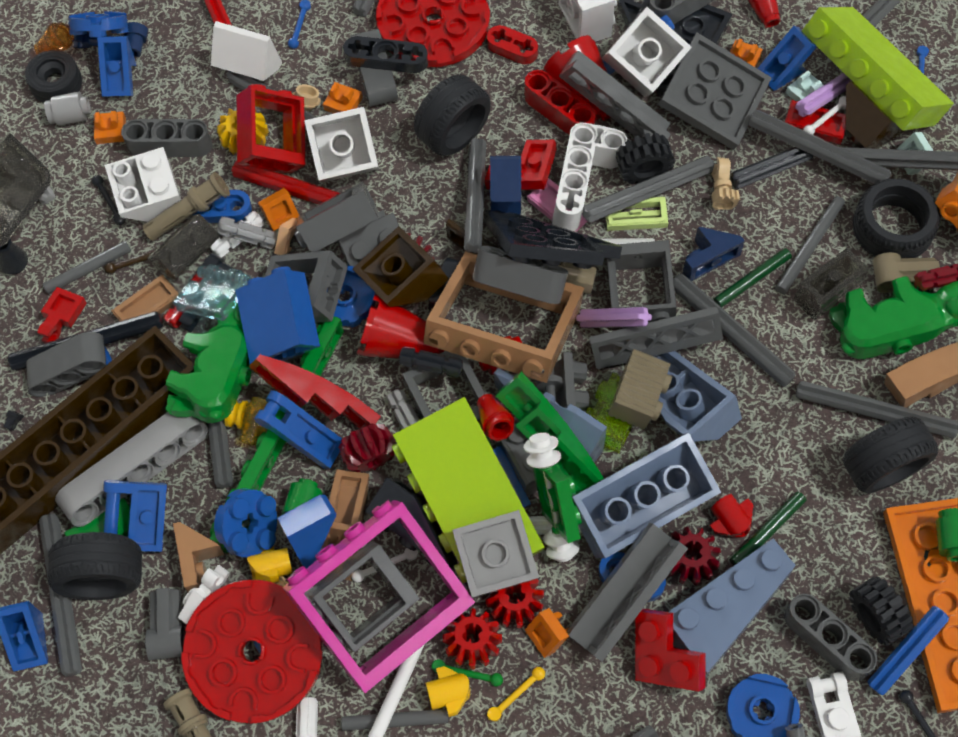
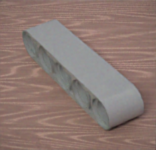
[55,413,208,527]

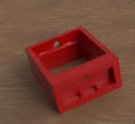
[236,84,306,174]

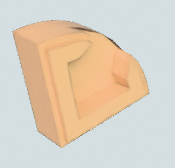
[274,218,298,255]

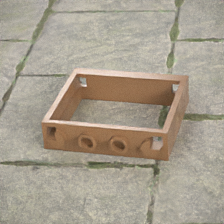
[424,251,584,383]

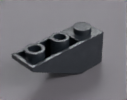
[365,478,458,569]

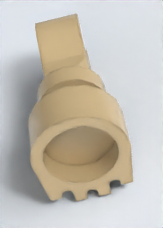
[711,157,740,210]

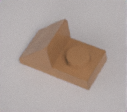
[173,522,225,592]

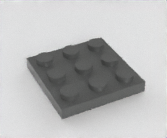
[657,33,772,150]

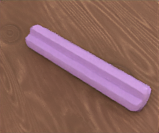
[795,73,852,117]
[576,307,652,328]

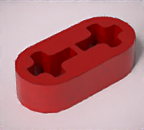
[487,25,538,65]

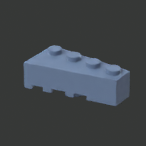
[669,538,796,678]

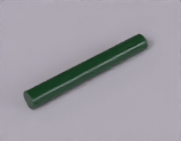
[713,248,792,308]
[729,491,807,565]

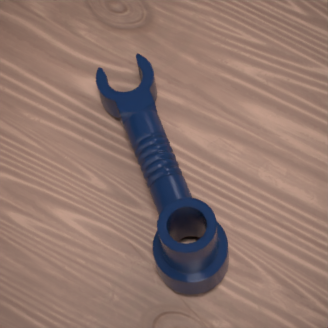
[69,22,149,57]

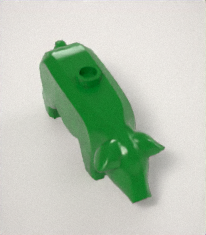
[829,276,958,359]
[166,293,252,423]

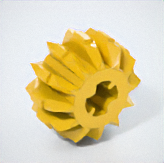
[217,108,269,155]

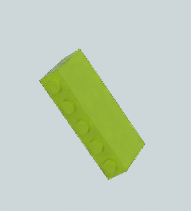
[802,7,954,131]
[392,397,545,584]

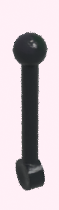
[92,175,126,225]
[899,690,936,737]

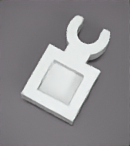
[178,565,229,624]

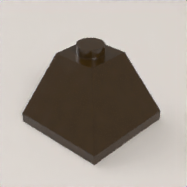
[846,81,906,149]
[353,226,449,307]

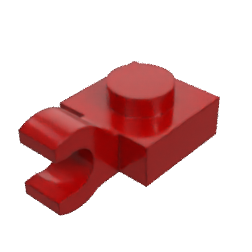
[37,287,87,343]

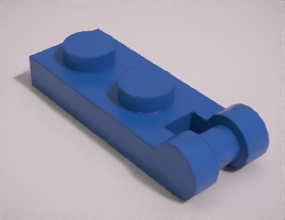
[254,390,342,469]

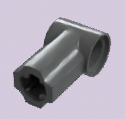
[145,588,186,660]

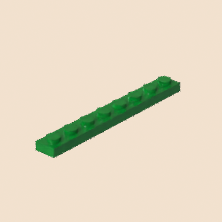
[210,316,344,553]

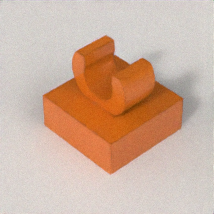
[730,39,763,68]
[323,82,363,114]
[94,111,126,144]
[258,188,299,231]
[525,608,569,658]

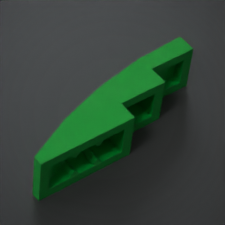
[496,371,604,495]

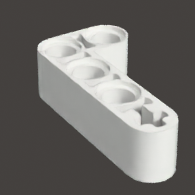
[552,123,627,231]

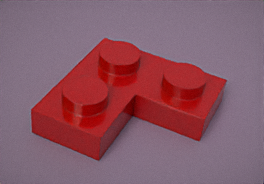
[485,139,557,190]
[635,608,706,692]

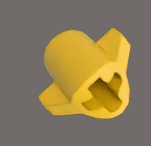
[247,546,293,583]
[425,666,471,717]

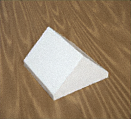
[211,21,282,81]

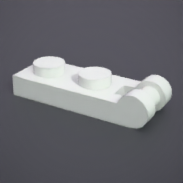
[807,671,862,737]

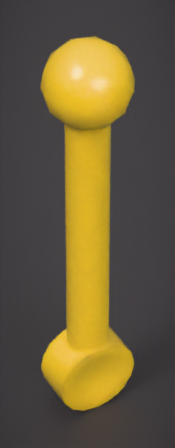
[487,667,545,722]

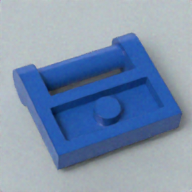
[103,480,167,552]

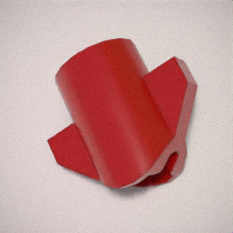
[710,494,753,538]

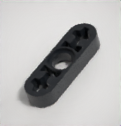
[343,36,428,73]

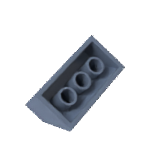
[572,432,721,558]

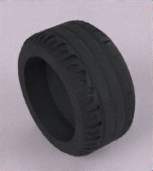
[414,74,491,156]
[853,178,941,258]
[843,416,939,493]
[47,532,142,600]

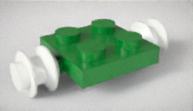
[524,433,582,562]

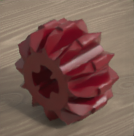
[339,423,396,473]
[669,526,721,586]

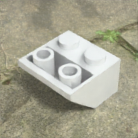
[105,147,181,222]

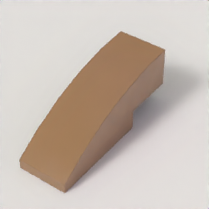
[884,342,958,407]
[321,469,370,581]

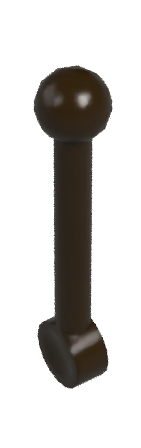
[104,246,167,274]

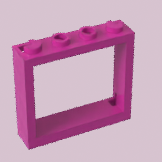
[282,500,475,693]

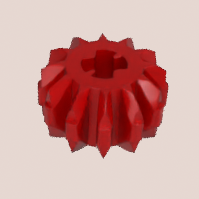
[486,579,544,628]
[443,607,502,670]

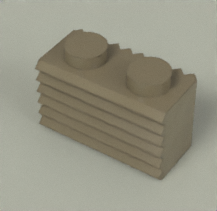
[608,349,672,429]

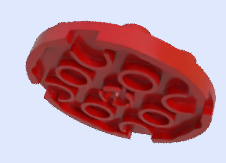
[376,0,490,67]
[181,580,323,724]

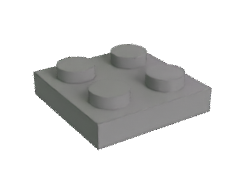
[452,510,539,598]

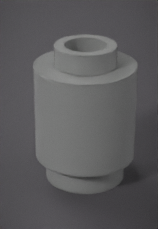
[44,91,91,126]

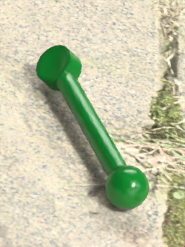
[432,659,503,687]

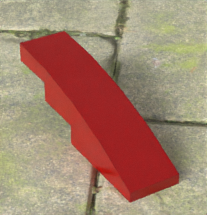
[249,354,381,428]

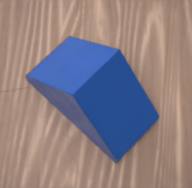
[277,494,337,569]
[0,601,48,672]

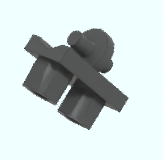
[536,352,590,411]

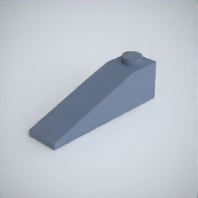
[654,351,742,442]
[494,368,607,463]

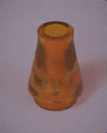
[34,23,74,55]

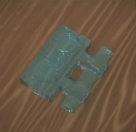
[173,264,252,321]

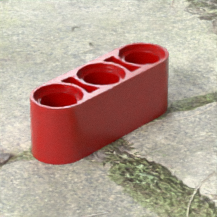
[524,70,596,136]

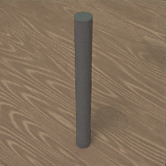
[775,196,845,295]

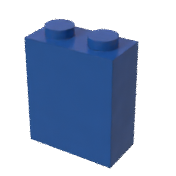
[235,267,320,364]

